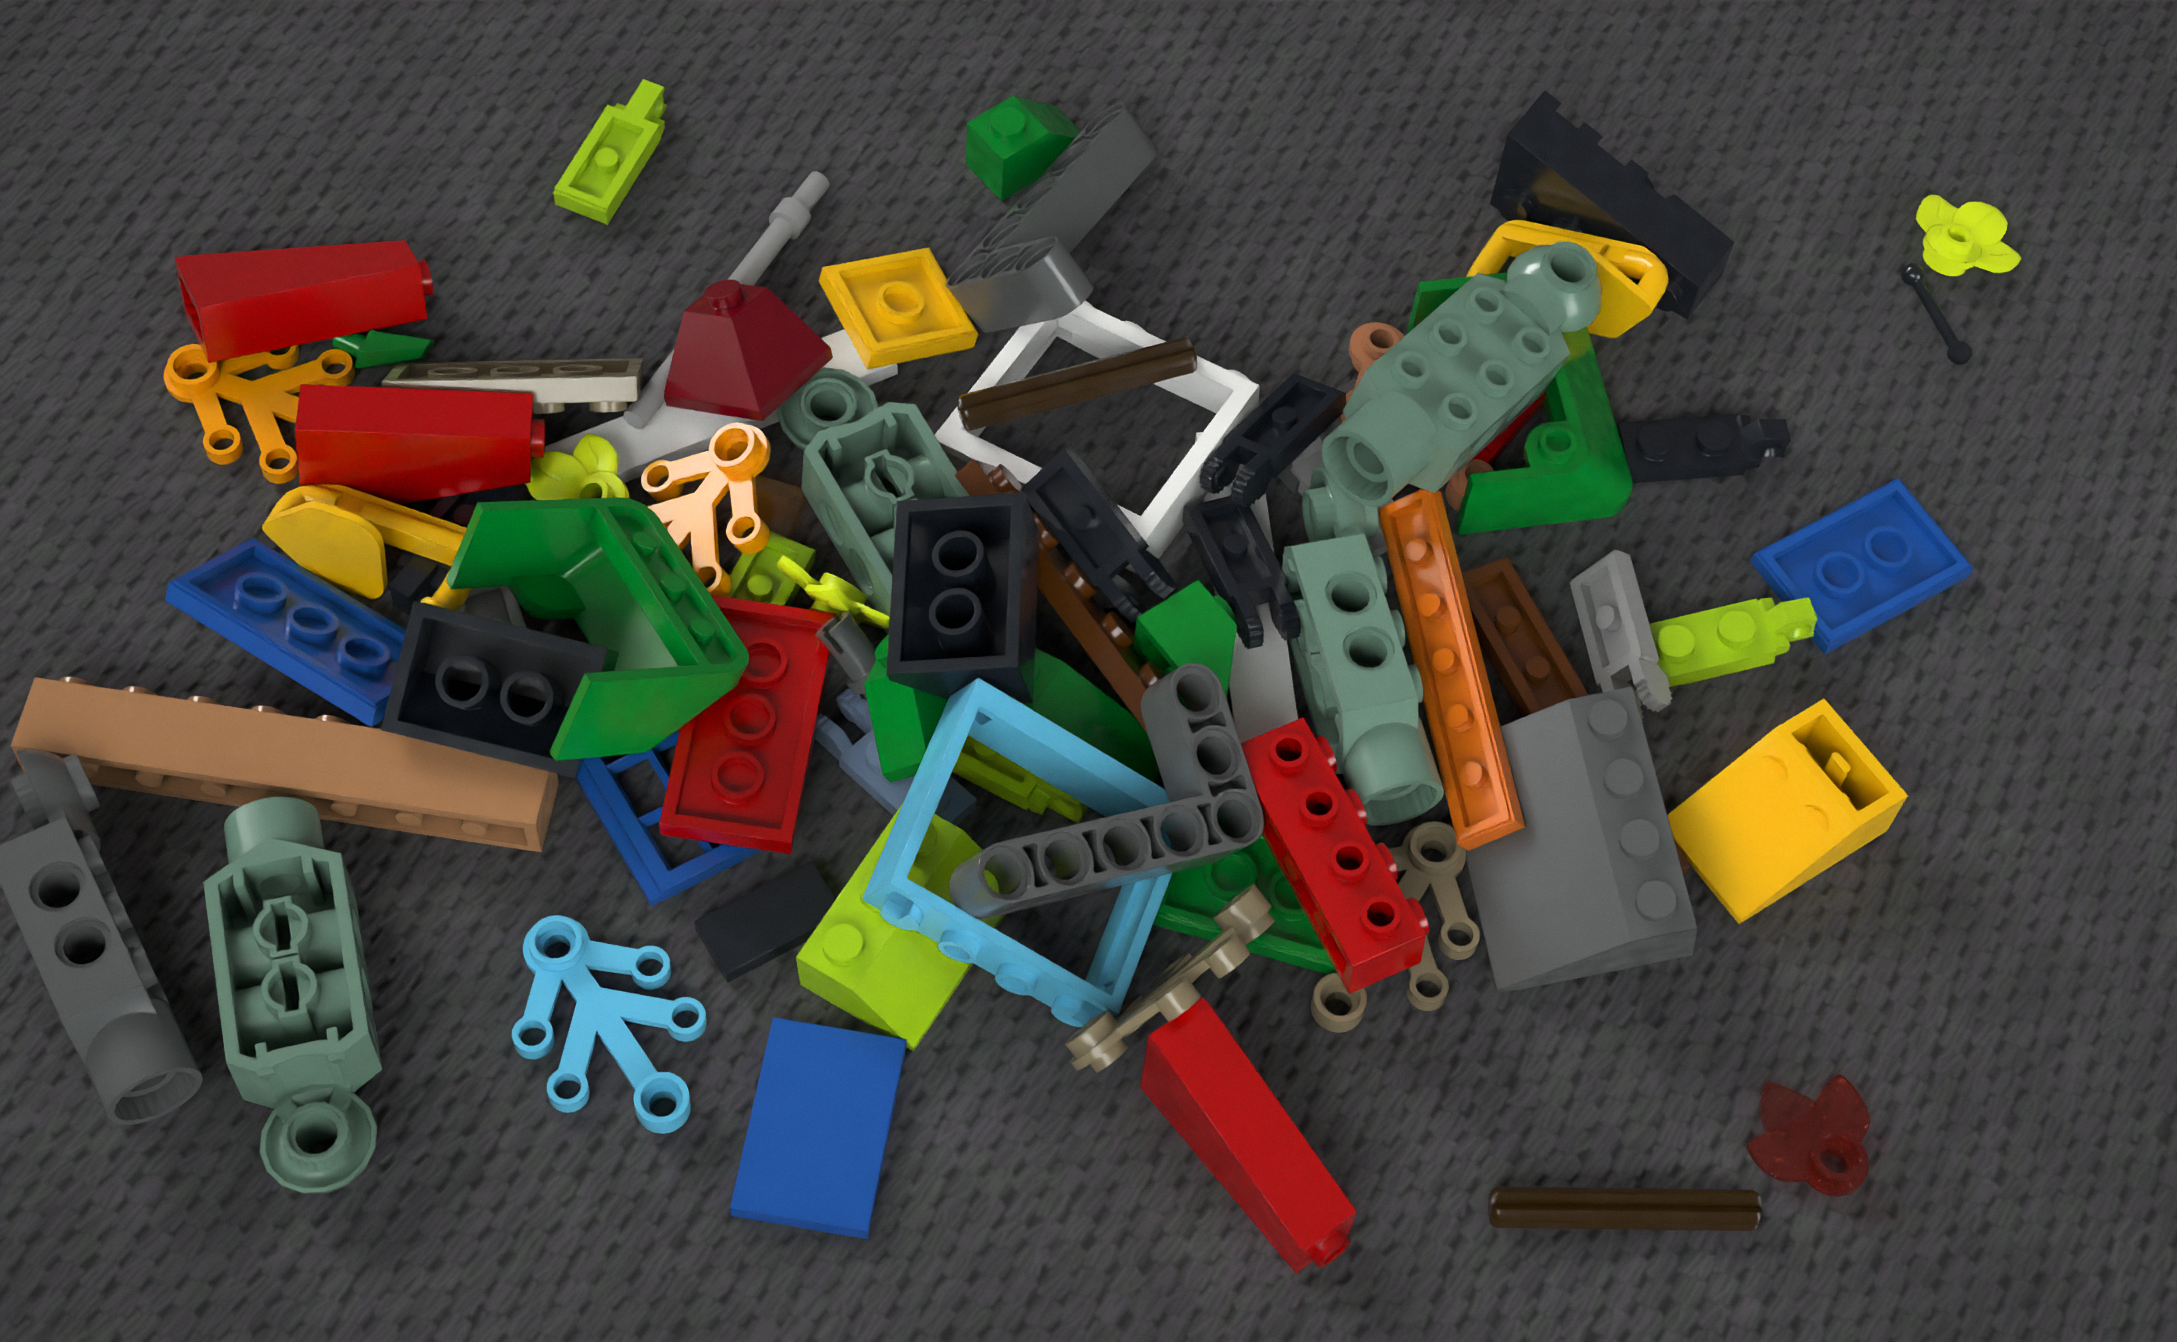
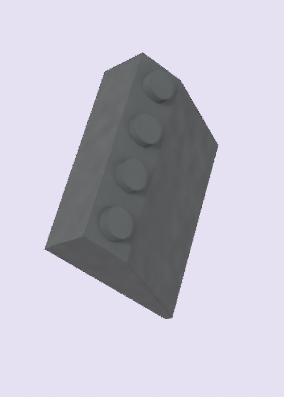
[1466,686,1697,993]

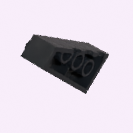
[1490,90,1734,319]

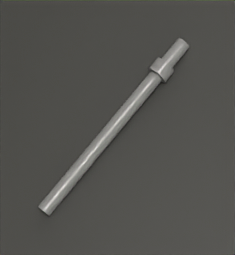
[623,171,830,429]

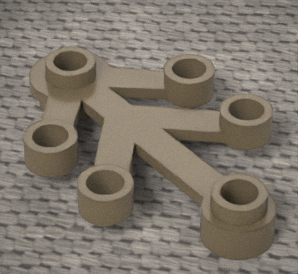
[1311,821,1480,1033]
[1065,884,1275,1073]

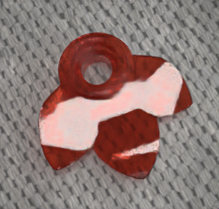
[1746,1075,1870,1197]

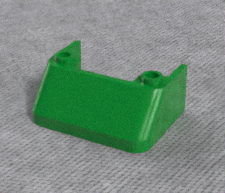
[1406,273,1633,535]
[446,497,749,761]

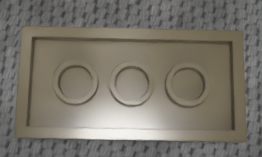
[382,358,644,414]

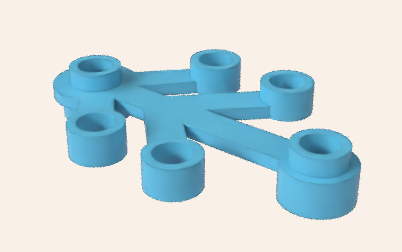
[512,915,707,1134]

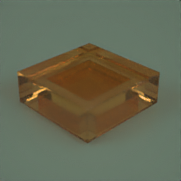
[727,475,807,539]

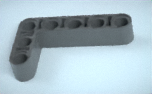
[945,102,1158,333]
[949,663,1264,919]

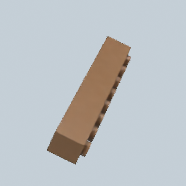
[11,677,559,852]

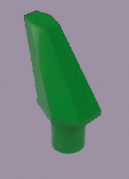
[332,329,435,369]

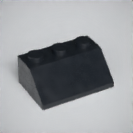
[886,492,1039,704]
[381,601,619,778]

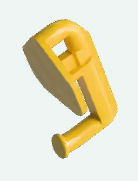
[1466,220,1668,338]
[262,484,473,611]

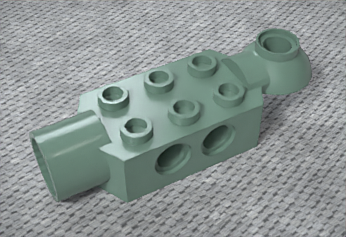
[1322,241,1602,507]
[777,367,970,635]
[1282,466,1444,826]
[203,797,382,1194]

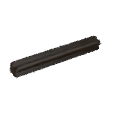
[957,337,1197,431]
[1488,1186,1762,1231]

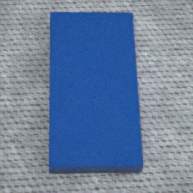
[165,538,406,727]

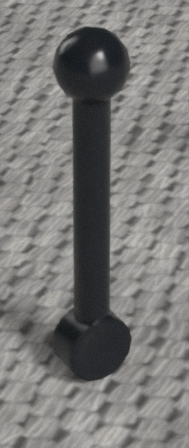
[1901,263,1972,365]

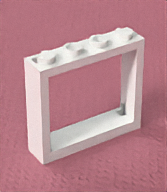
[935,301,1259,574]

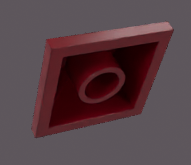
[664,280,833,421]

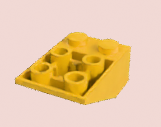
[1667,699,1908,924]

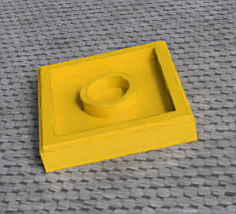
[819,247,978,369]

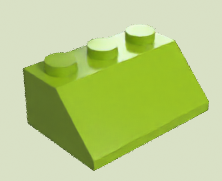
[796,802,1006,1051]

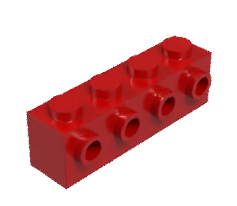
[1241,717,1429,994]

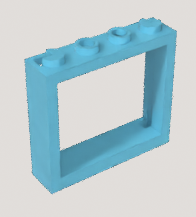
[862,678,1172,1027]

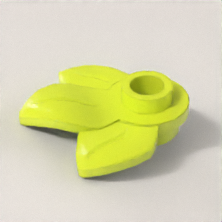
[1916,195,2022,276]
[525,433,629,500]
[777,555,890,629]

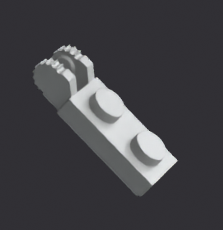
[1569,550,1673,722]

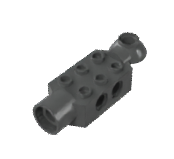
[0,749,203,1125]

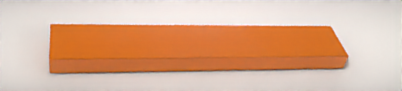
[1377,489,1526,851]

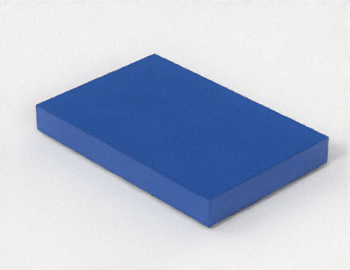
[1750,478,1974,655]
[730,1017,906,1239]

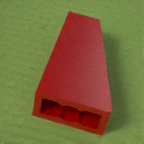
[175,240,433,363]
[295,384,545,505]
[1140,997,1357,1274]

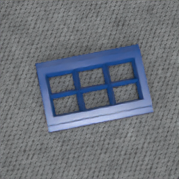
[575,729,763,906]

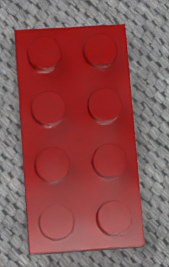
[659,595,837,854]

